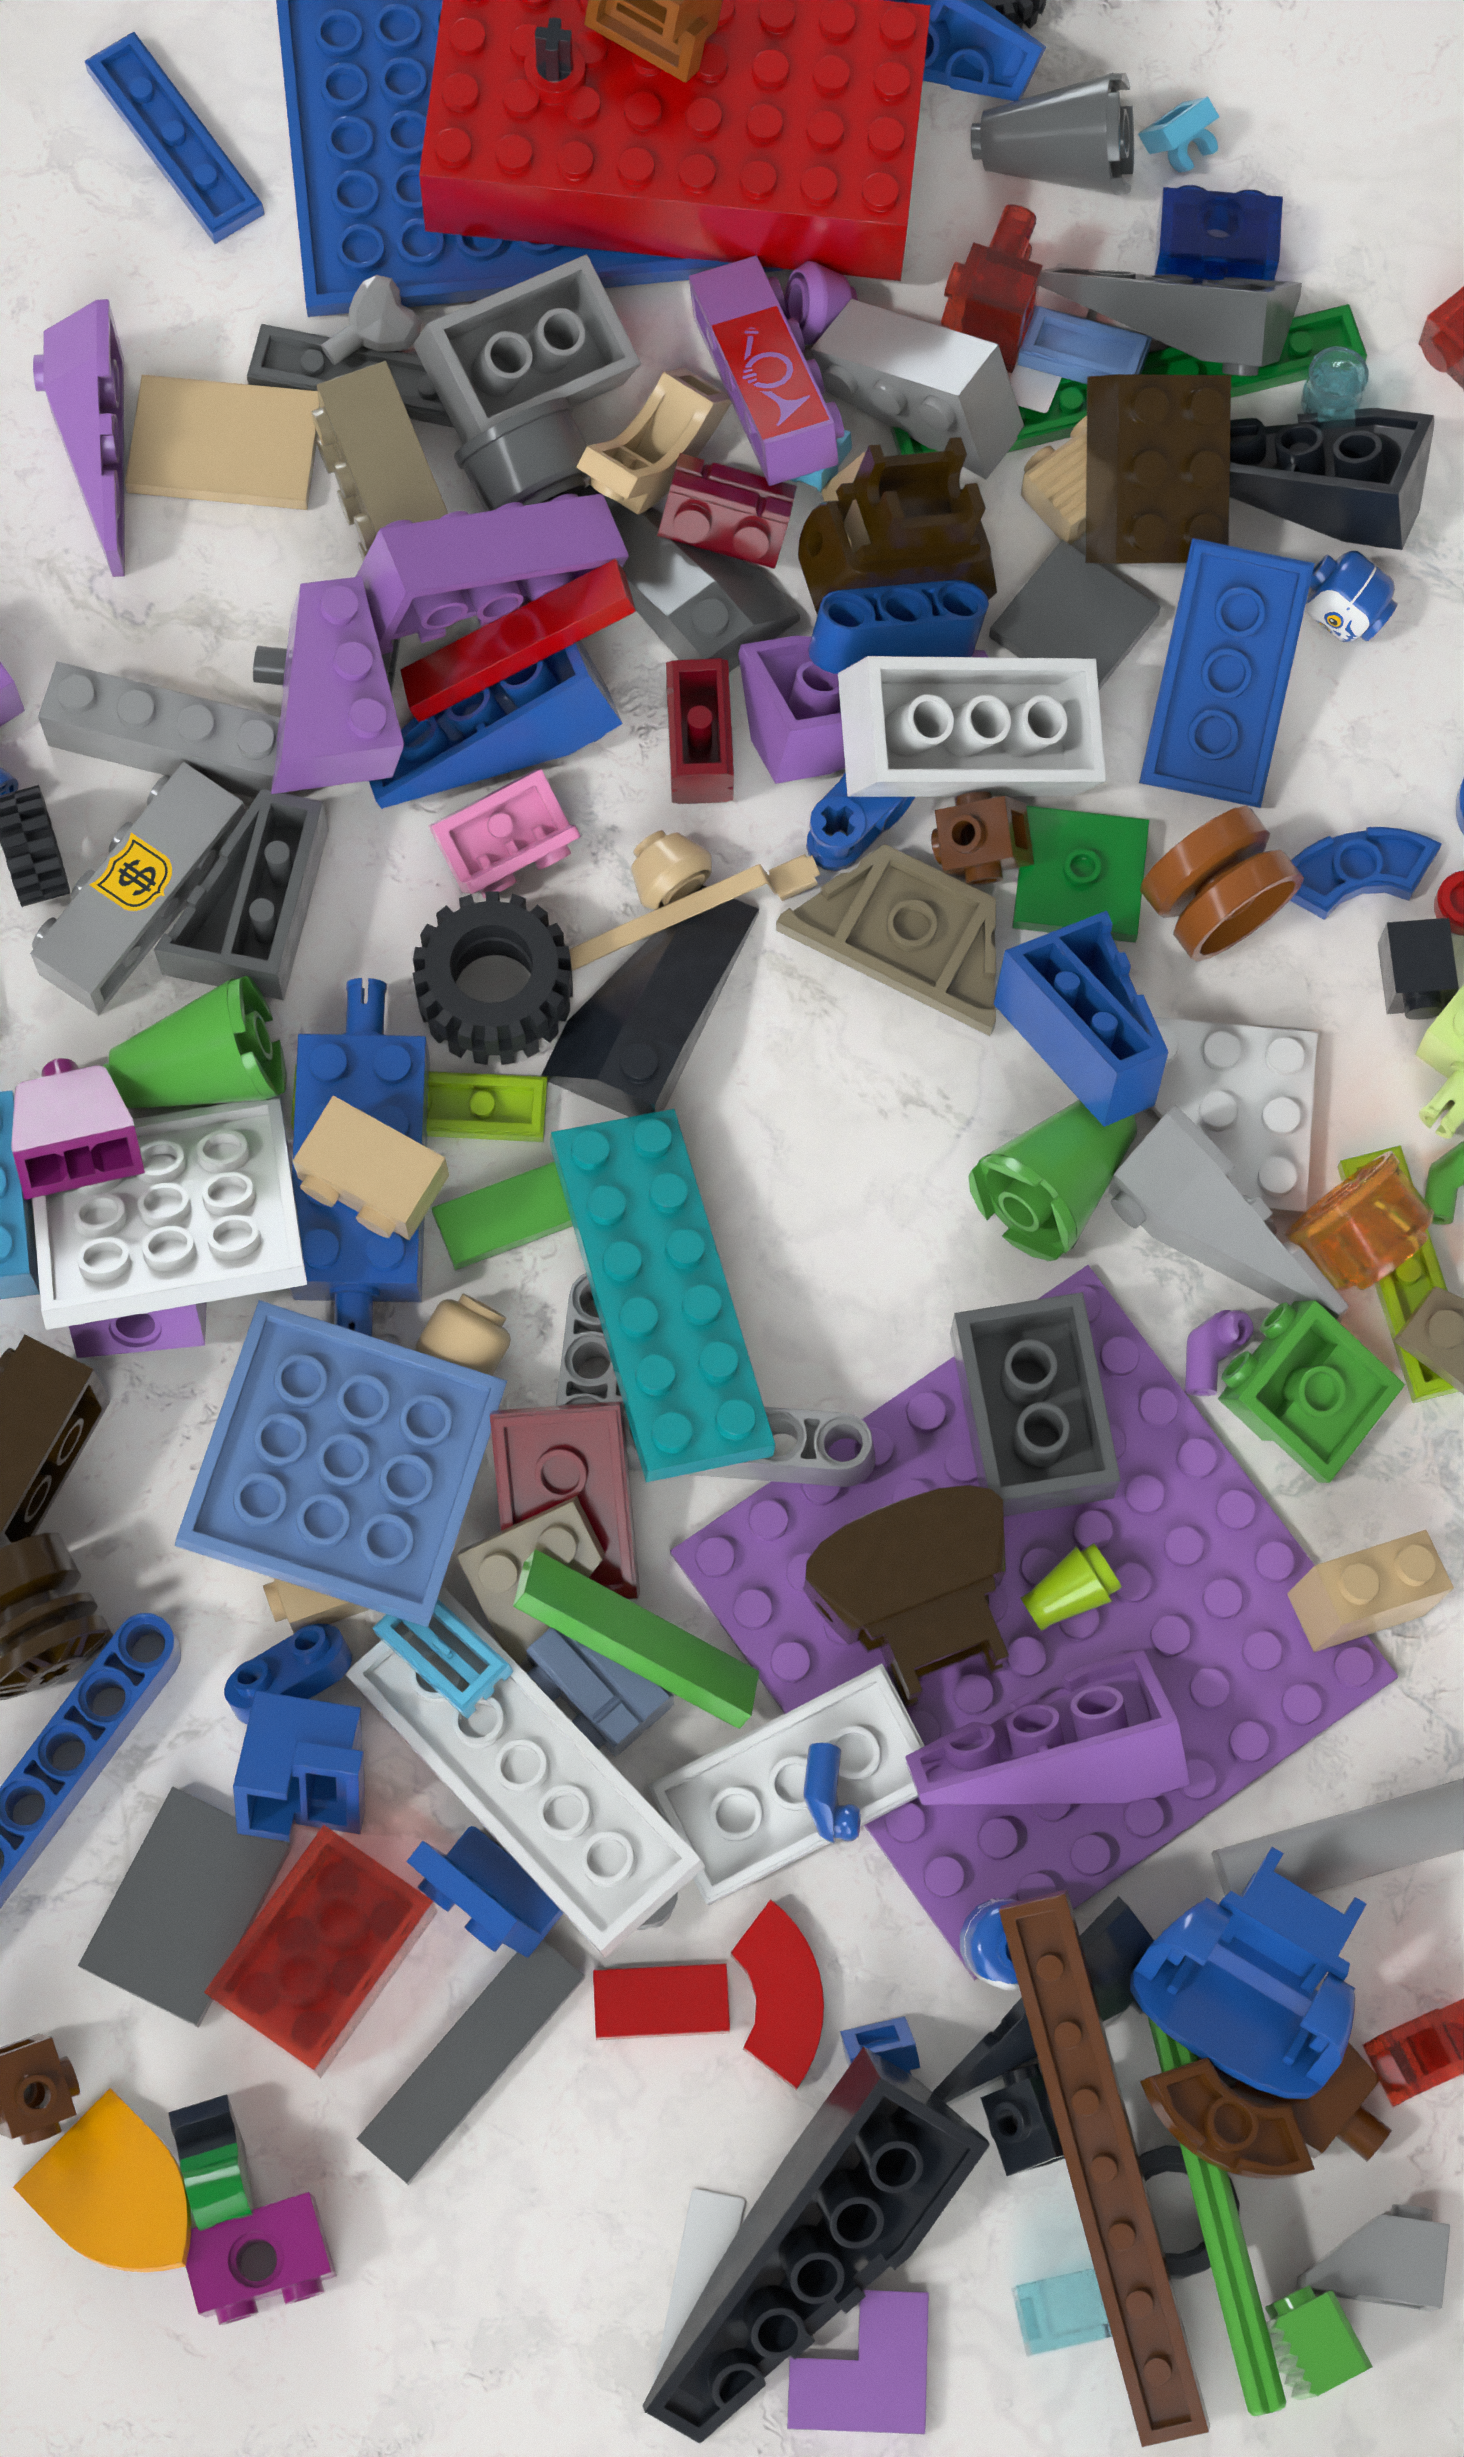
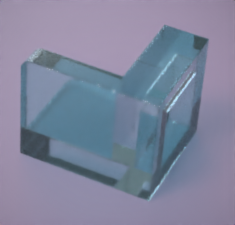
[1011,2269,1112,2357]

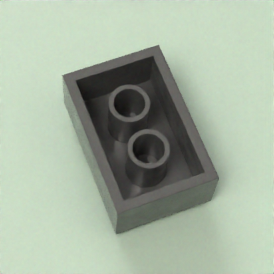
[950,1292,1121,1517]

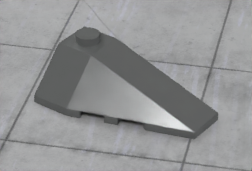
[577,485,800,672]

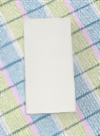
[647,1664,925,1905]

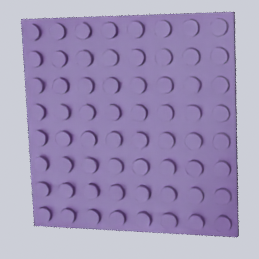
[670,1265,1398,1981]

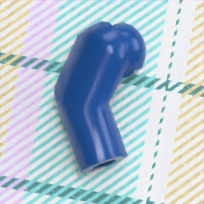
[803,1743,861,1844]

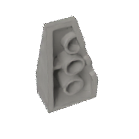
[1108,1105,1349,1323]

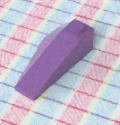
[738,636,989,784]

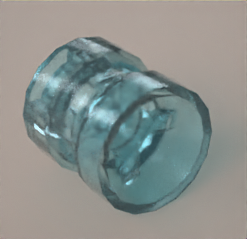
[1301,346,1369,422]

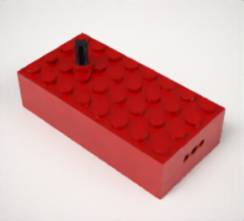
[419,0,931,281]

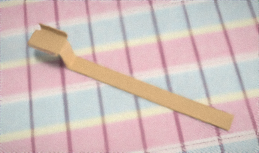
[569,854,820,971]

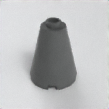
[971,73,1134,195]

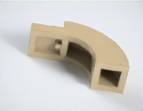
[576,367,731,515]

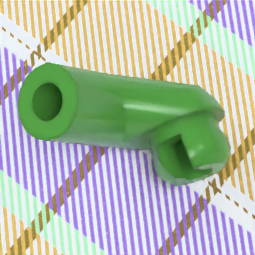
[1422,1142,1464,1225]

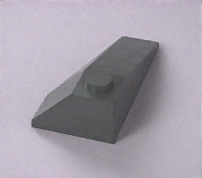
[1035,267,1302,376]

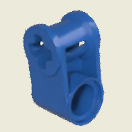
[806,772,915,871]

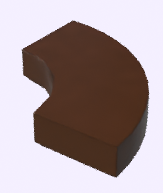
[1140,2057,1315,2179]

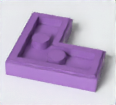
[787,2290,929,2434]

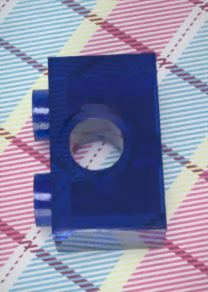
[1154,185,1283,284]

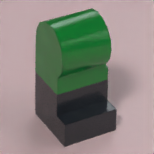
[168,2094,254,2231]

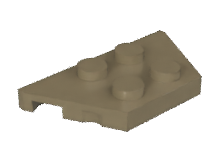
[776,844,996,1036]

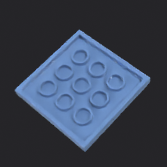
[175,1300,507,1627]

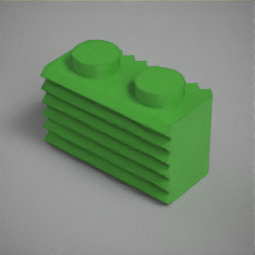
[1264,2285,1373,2400]

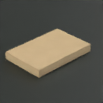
[125,375,320,510]

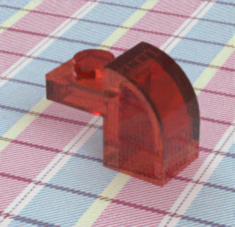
[1362,1998,1464,2108]

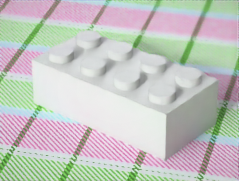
[838,656,1106,797]

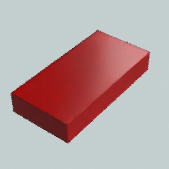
[593,1963,730,2040]

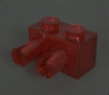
[941,204,1043,373]

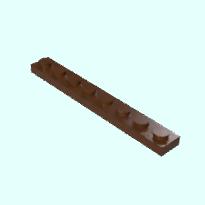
[999,1889,1210,2447]

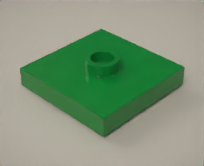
[1012,805,1149,943]

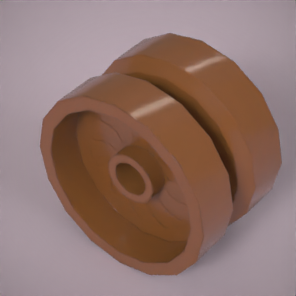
[1140,806,1304,962]

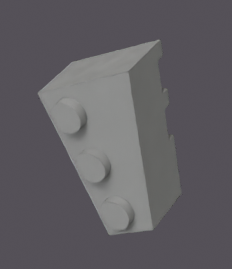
[811,299,1024,480]

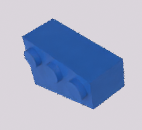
[994,911,1169,1127]

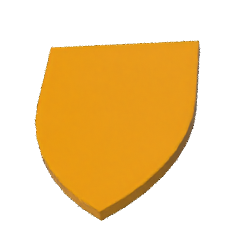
[13,2088,192,2272]

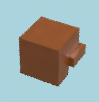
[584,0,723,83]

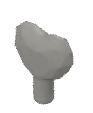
[321,275,422,365]

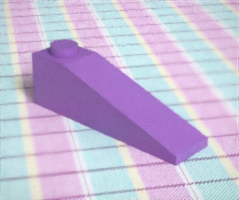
[33,299,125,577]
[905,1649,1190,1805]

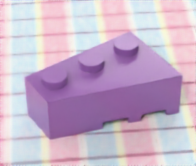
[271,576,404,794]

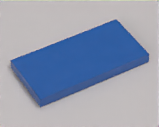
[1139,538,1315,808]

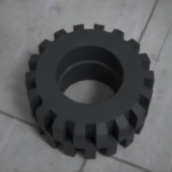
[413,891,573,1065]

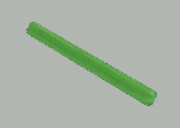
[1148,2017,1286,2416]

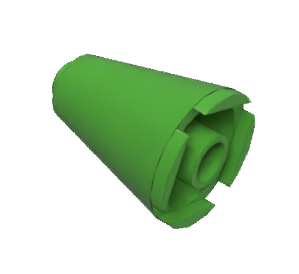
[103,976,287,1109]
[968,1100,1138,1261]

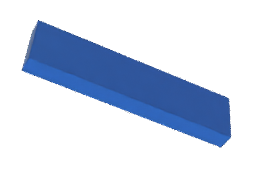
[85,32,264,244]

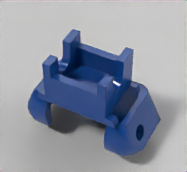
[1130,1846,1367,2099]

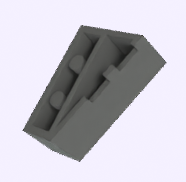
[154,789,329,1000]

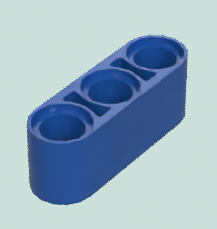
[808,580,989,674]

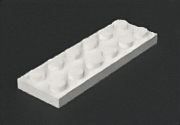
[345,1586,705,1958]

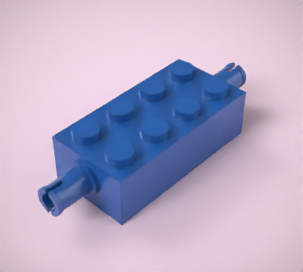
[290,978,430,1337]

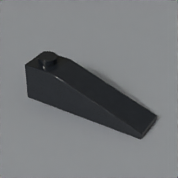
[1229,408,1435,550]
[541,885,759,1117]

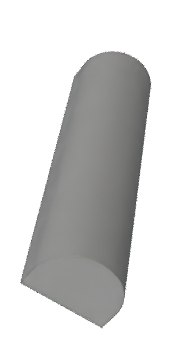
[1211,1778,1464,1896]

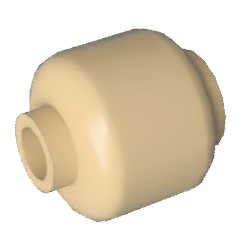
[416,1293,511,1376]

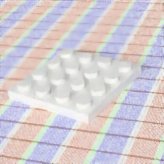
[33,1095,307,1330]

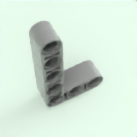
[556,1273,876,1487]

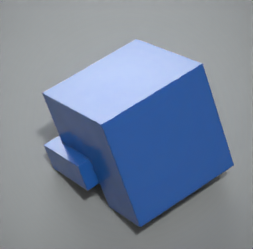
[233,1691,365,1842]

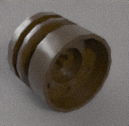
[0,1533,113,1700]

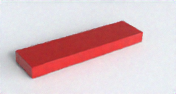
[400,558,636,722]

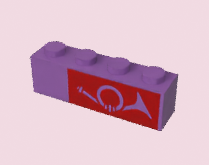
[689,256,844,486]

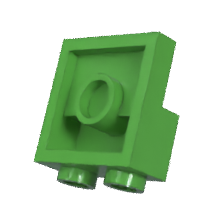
[1218,1300,1405,1483]

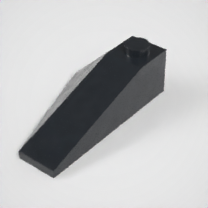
[933,1896,1155,2106]

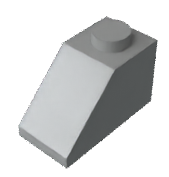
[1296,2204,1450,2311]

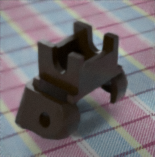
[798,437,997,615]
[803,1485,1009,1708]

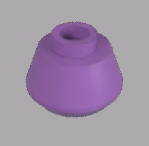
[784,261,858,345]

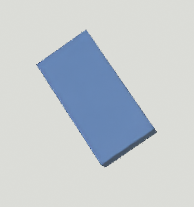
[1018,306,1152,384]

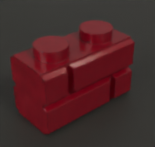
[657,453,797,569]
[666,658,734,804]

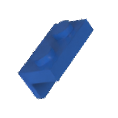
[406,1826,563,1958]

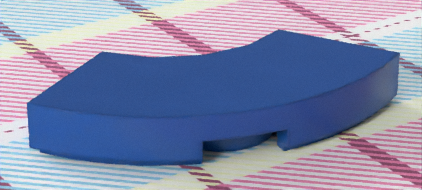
[1290,827,1442,920]

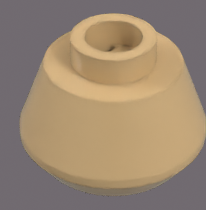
[631,830,712,910]

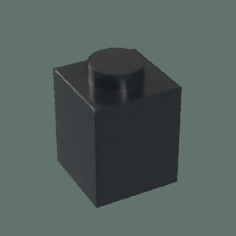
[1377,918,1459,1020]

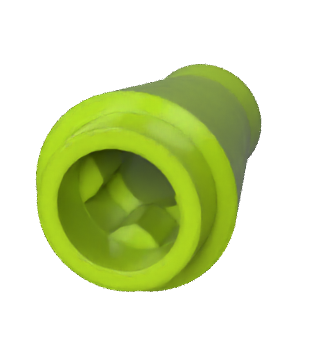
[1020,1543,1122,1631]

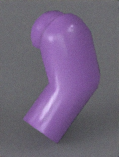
[1185,1310,1254,1396]

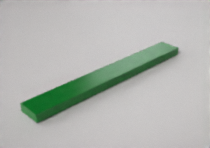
[890,304,1367,455]

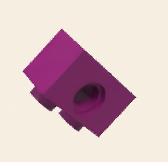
[186,2192,337,2325]

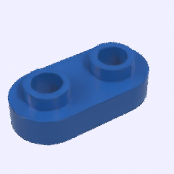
[224,1624,352,1725]

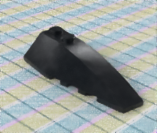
[642,2046,990,2444]

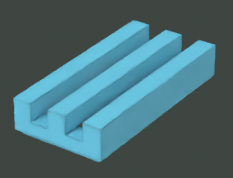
[372,1599,513,1719]

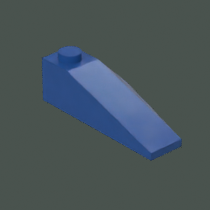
[884,0,1046,101]
[369,640,623,809]

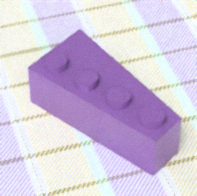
[355,494,629,655]

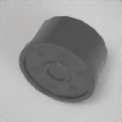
[454,397,589,512]

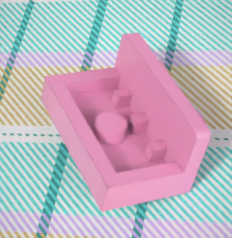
[428,769,581,898]

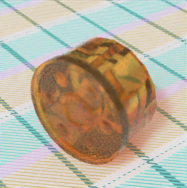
[1284,1151,1434,1291]

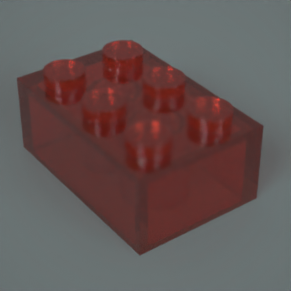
[204,1825,438,2079]

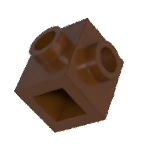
[931,791,1034,885]
[0,2033,80,2145]

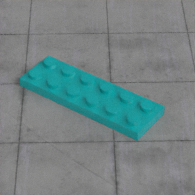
[550,1109,775,1483]

